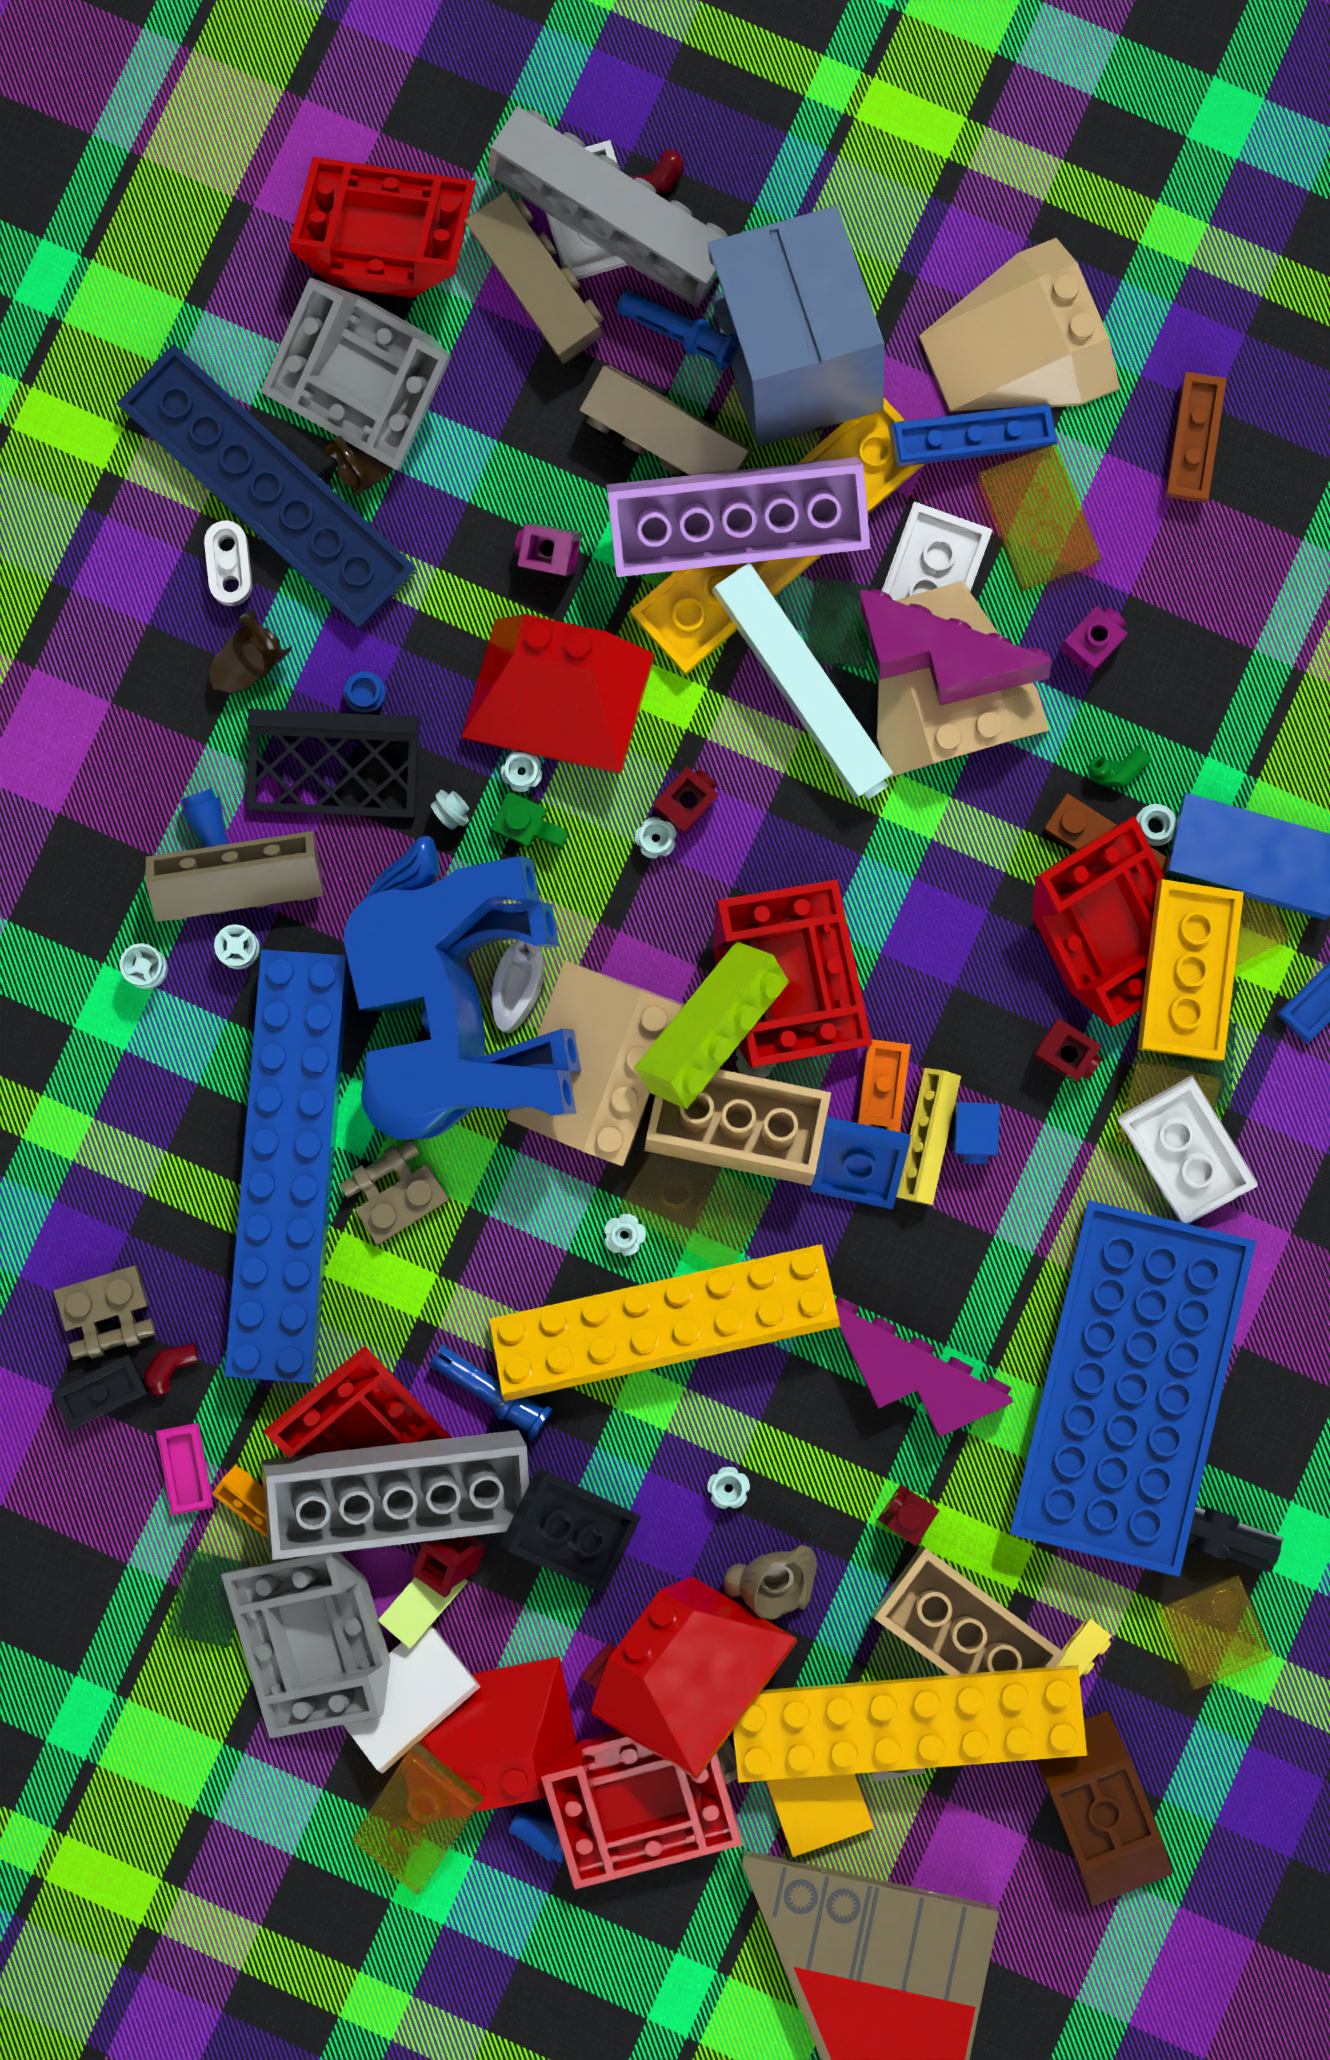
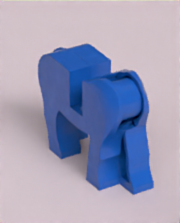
[344,836,581,1139]

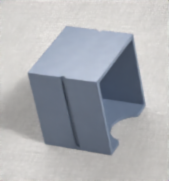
[707,205,884,447]

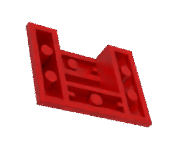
[289,157,476,298]
[461,614,655,774]
[1032,816,1166,1027]
[713,879,873,1068]
[263,1346,453,1458]
[591,1577,797,1780]
[403,1656,577,1819]
[540,1731,743,1890]

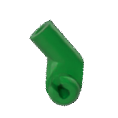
[1089,746,1152,787]

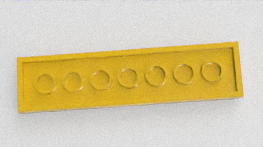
[629,398,925,676]
[489,1244,841,1402]
[733,1665,1087,1783]

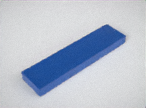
[888,404,1057,467]

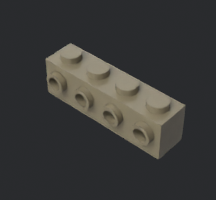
[464,191,604,365]
[580,365,754,476]
[145,831,324,922]

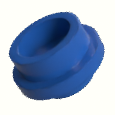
[344,671,386,714]

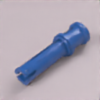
[616,289,740,371]
[428,1344,553,1441]

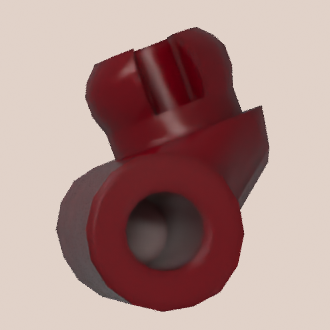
[630,149,684,194]
[144,1342,200,1396]

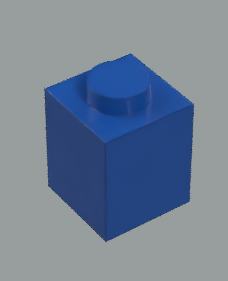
[951,1102,1000,1165]

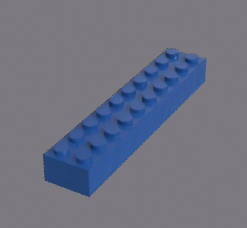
[225,949,350,1383]

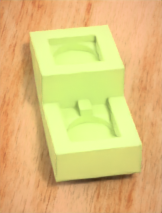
[378,1577,468,1649]

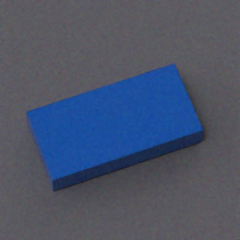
[1276,961,1330,1044]

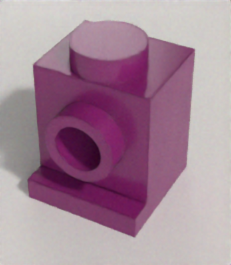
[515,523,583,576]
[1059,606,1128,677]

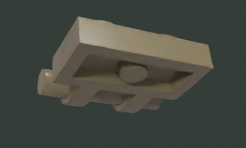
[339,1139,450,1246]
[53,1265,156,1360]

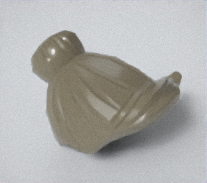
[723,1545,817,1620]

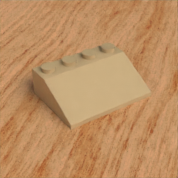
[507,960,684,1166]

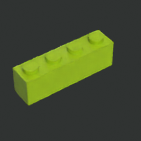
[634,941,789,1109]

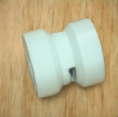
[119,943,168,990]

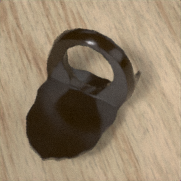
[323,436,394,496]
[209,609,293,693]

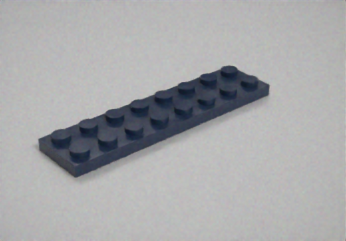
[116,344,418,631]

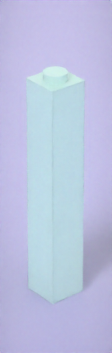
[711,562,893,800]

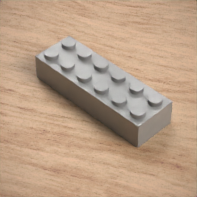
[487,106,728,309]
[261,1430,529,1560]

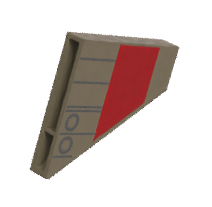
[741,1849,1000,2060]

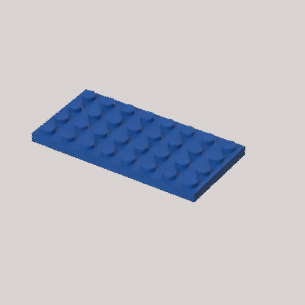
[1009,1200,1256,1577]

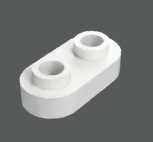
[204,521,253,606]

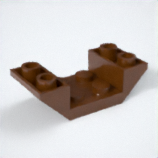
[1035,1710,1172,1906]

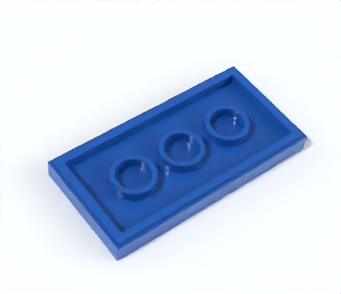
[1165,793,1330,920]

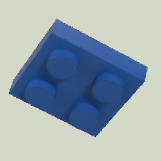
[810,1117,911,1209]

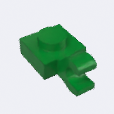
[490,791,569,850]

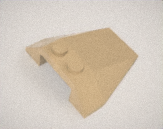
[918,238,1120,413]
[876,581,1049,778]

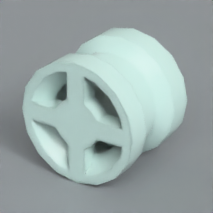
[214,924,260,970]

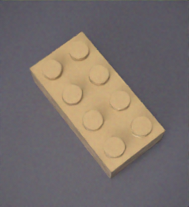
[644,1069,831,1186]
[871,1545,1065,1675]

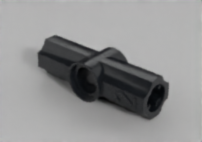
[1188,1506,1283,1572]

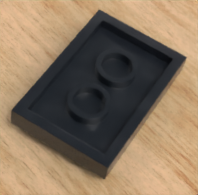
[499,1467,641,1594]

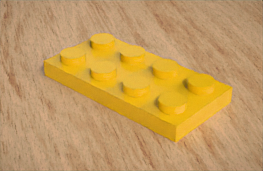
[1137,879,1244,1061]

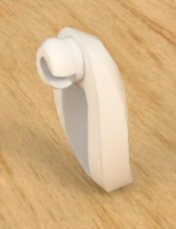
[492,940,544,1033]

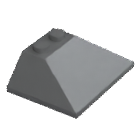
[260,278,452,470]
[221,1552,390,1739]

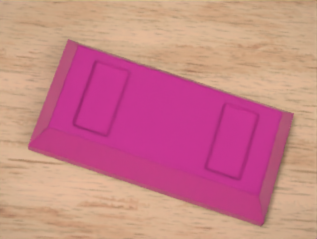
[156,1423,214,1516]

